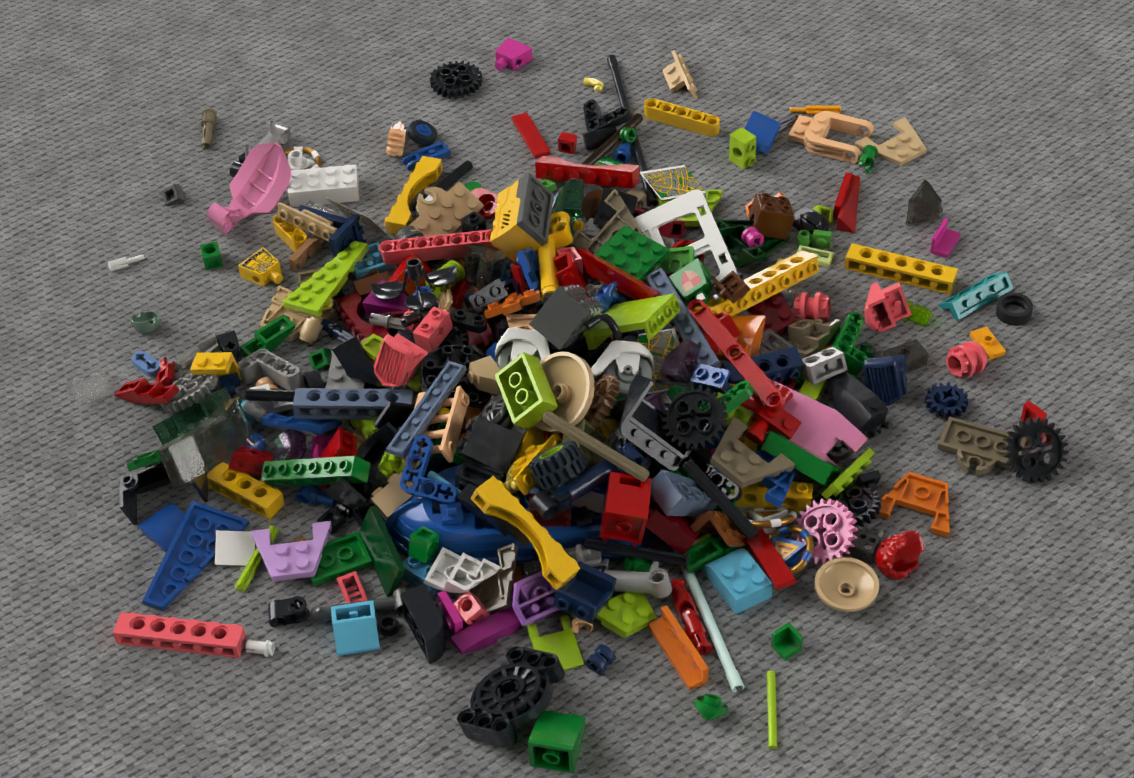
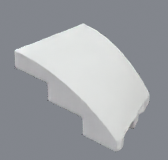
[423,547,501,593]

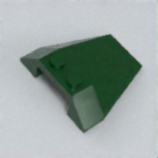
[715,219,790,268]

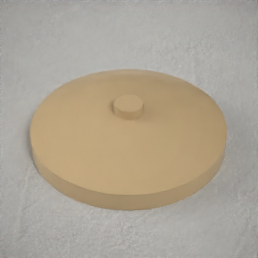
[535,352,595,433]

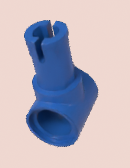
[295,485,337,508]

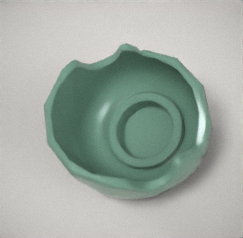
[130,311,161,334]

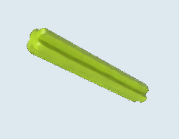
[235,525,279,592]

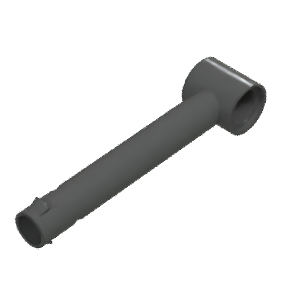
[313,588,410,621]

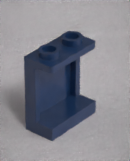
[553,561,617,624]

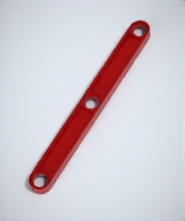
[688,299,786,412]

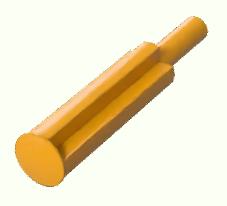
[789,105,841,115]

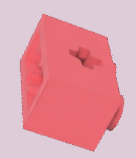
[413,307,453,353]

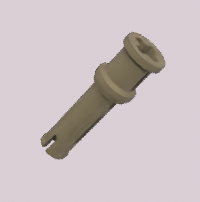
[201,108,217,149]

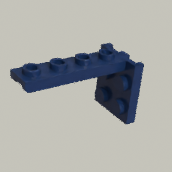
[298,205,367,258]

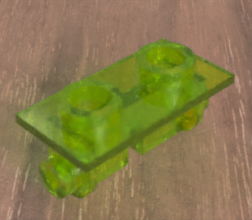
[905,299,934,327]

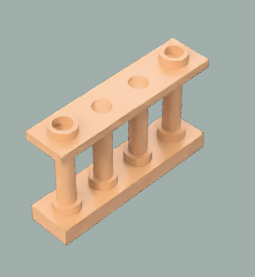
[402,386,469,468]

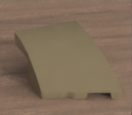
[777,319,840,359]

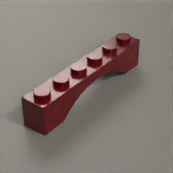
[335,292,390,342]

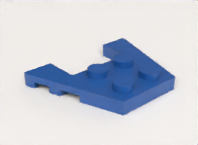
[516,247,543,306]
[261,410,343,435]
[714,449,797,508]

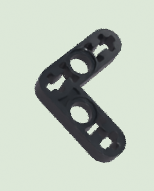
[583,99,633,132]

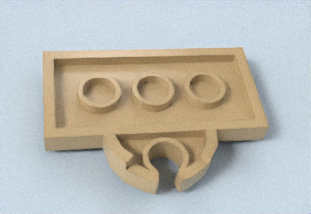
[409,181,484,236]

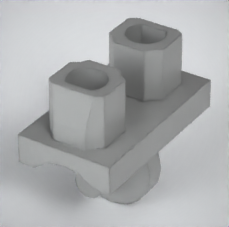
[563,544,602,567]

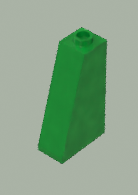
[761,431,842,486]

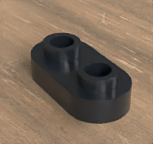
[450,309,488,333]

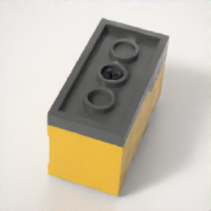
[490,173,554,263]

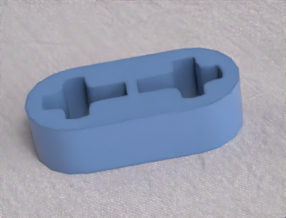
[132,351,160,377]

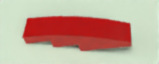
[114,378,179,404]

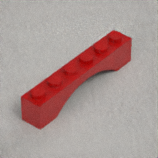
[535,156,639,189]

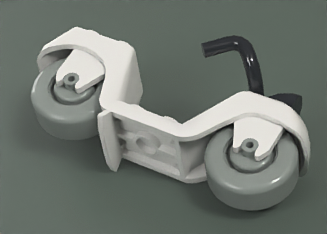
[495,313,655,398]

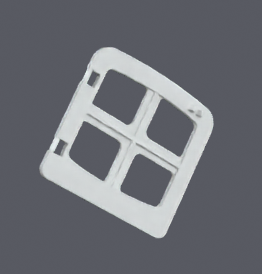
[591,189,737,298]

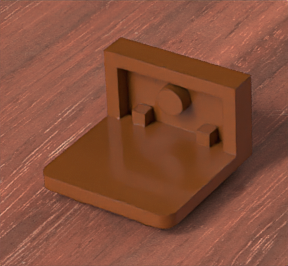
[690,511,747,547]

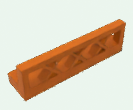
[648,605,709,691]

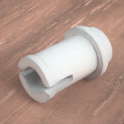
[246,639,275,657]

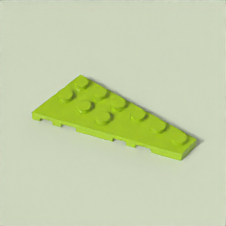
[282,241,369,317]

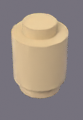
[299,316,323,345]

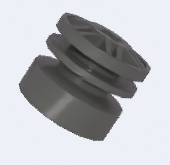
[479,394,527,436]

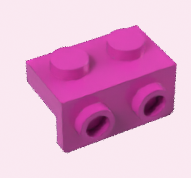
[435,591,470,636]

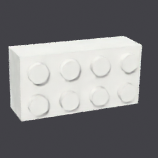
[288,164,359,207]

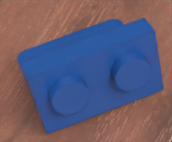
[744,111,781,154]

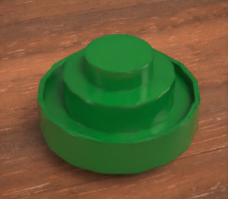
[694,694,728,720]

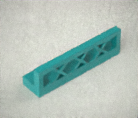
[939,272,1013,320]

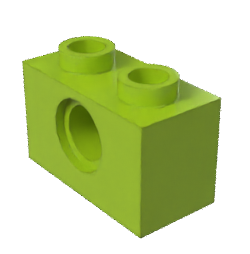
[729,127,756,169]

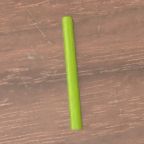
[767,671,778,749]

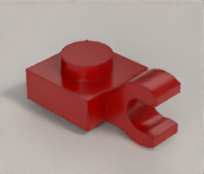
[156,357,175,386]

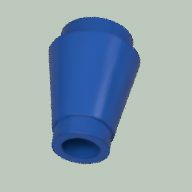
[614,142,631,164]

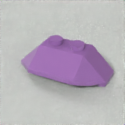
[512,571,566,626]

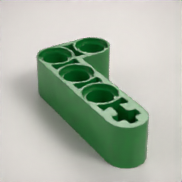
[832,311,868,376]

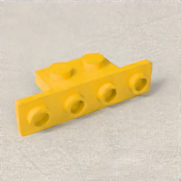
[509,433,563,495]

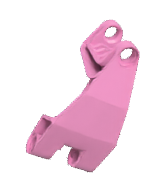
[769,379,868,467]

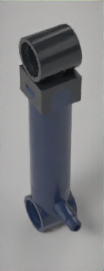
[530,443,644,521]

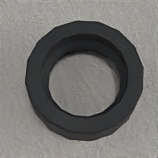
[996,292,1033,326]

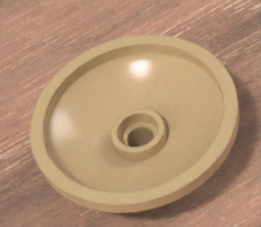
[815,557,879,612]

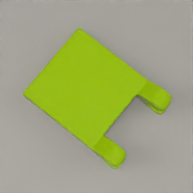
[527,615,584,670]

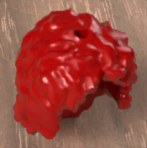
[875,530,925,580]

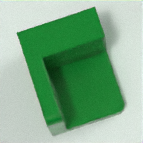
[771,622,803,661]

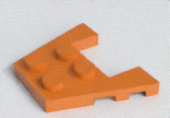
[876,472,950,538]

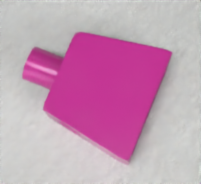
[495,37,533,71]

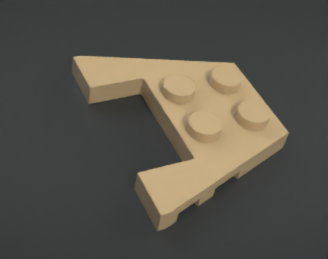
[854,117,927,166]
[260,286,337,342]

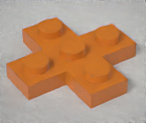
[484,289,541,319]

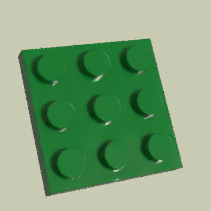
[594,225,670,281]

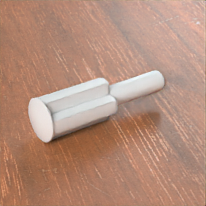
[108,254,145,272]

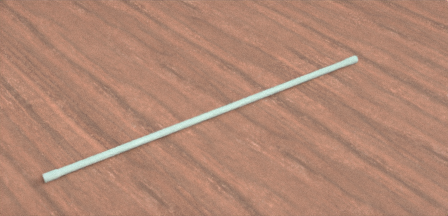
[591,357,745,693]

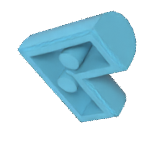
[353,242,390,280]

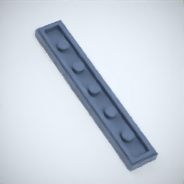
[386,361,467,459]

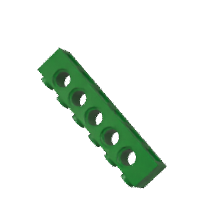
[261,456,371,488]

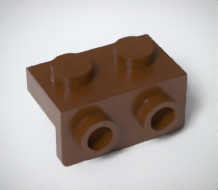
[710,271,751,304]

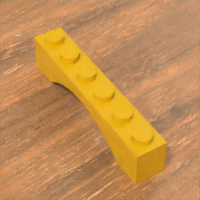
[384,156,443,235]
[470,475,580,591]

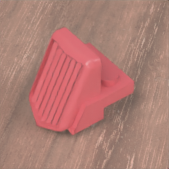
[864,282,912,332]
[373,333,429,387]

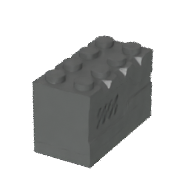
[529,284,603,350]

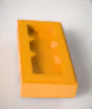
[970,326,1006,360]

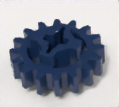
[925,382,969,419]

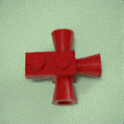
[740,385,802,445]

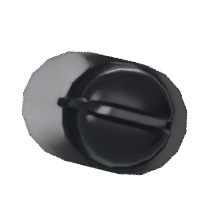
[792,208,829,234]

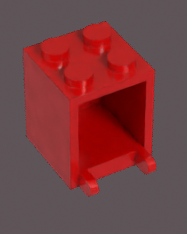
[599,472,652,546]

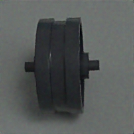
[303,369,327,388]

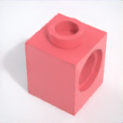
[453,591,490,625]

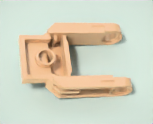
[788,111,874,164]

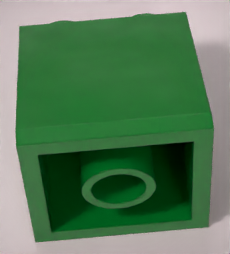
[528,710,586,774]

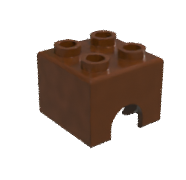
[748,193,795,240]

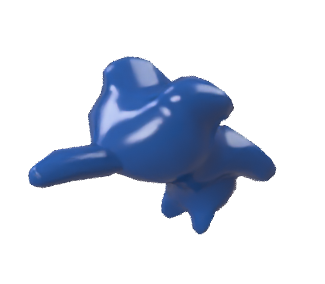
[589,281,622,314]

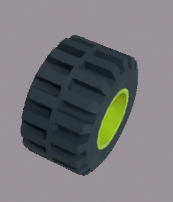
[528,441,587,489]

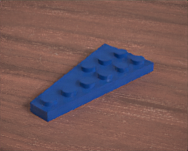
[142,501,249,611]

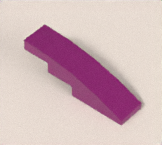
[450,607,522,655]

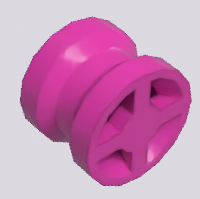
[741,227,764,247]

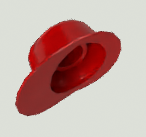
[470,188,498,219]

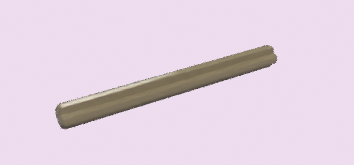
[542,411,650,482]

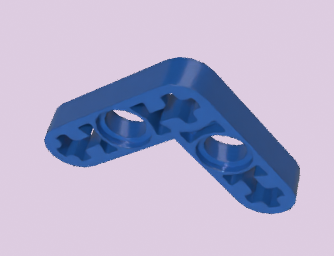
[400,435,459,504]

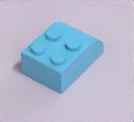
[702,548,773,615]

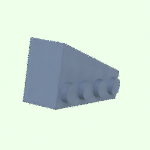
[650,469,718,517]

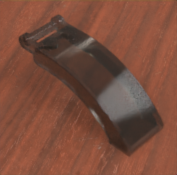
[158,397,254,488]

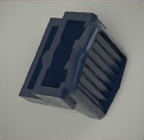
[863,355,907,406]

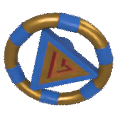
[758,525,814,576]

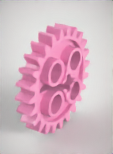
[791,499,858,566]

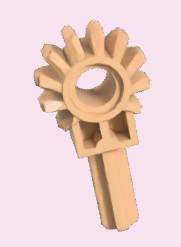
[386,121,406,157]

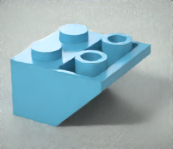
[331,600,380,656]

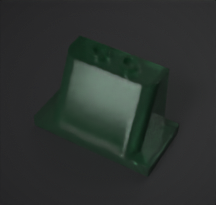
[152,387,237,460]

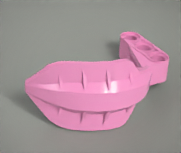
[206,142,291,235]

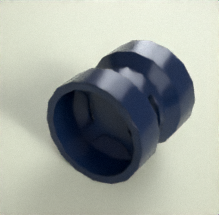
[586,644,616,675]

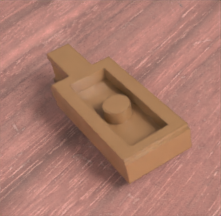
[289,236,326,272]

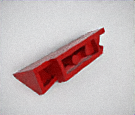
[833,172,860,233]
[579,248,660,300]

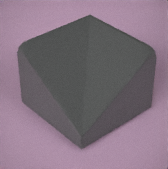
[161,184,186,206]

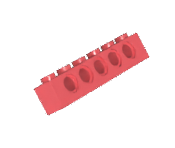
[113,612,247,658]

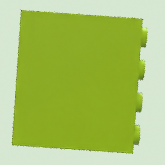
[583,293,680,350]

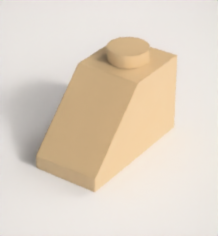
[467,356,501,395]

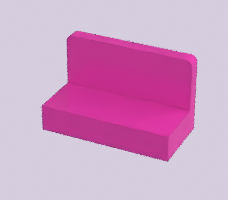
[930,218,961,258]

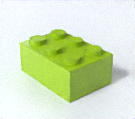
[494,352,558,430]

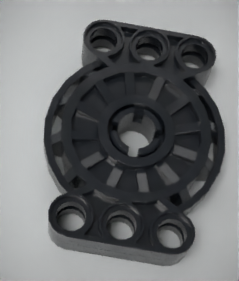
[457,646,565,748]

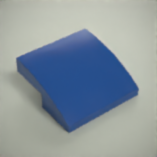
[138,502,185,552]

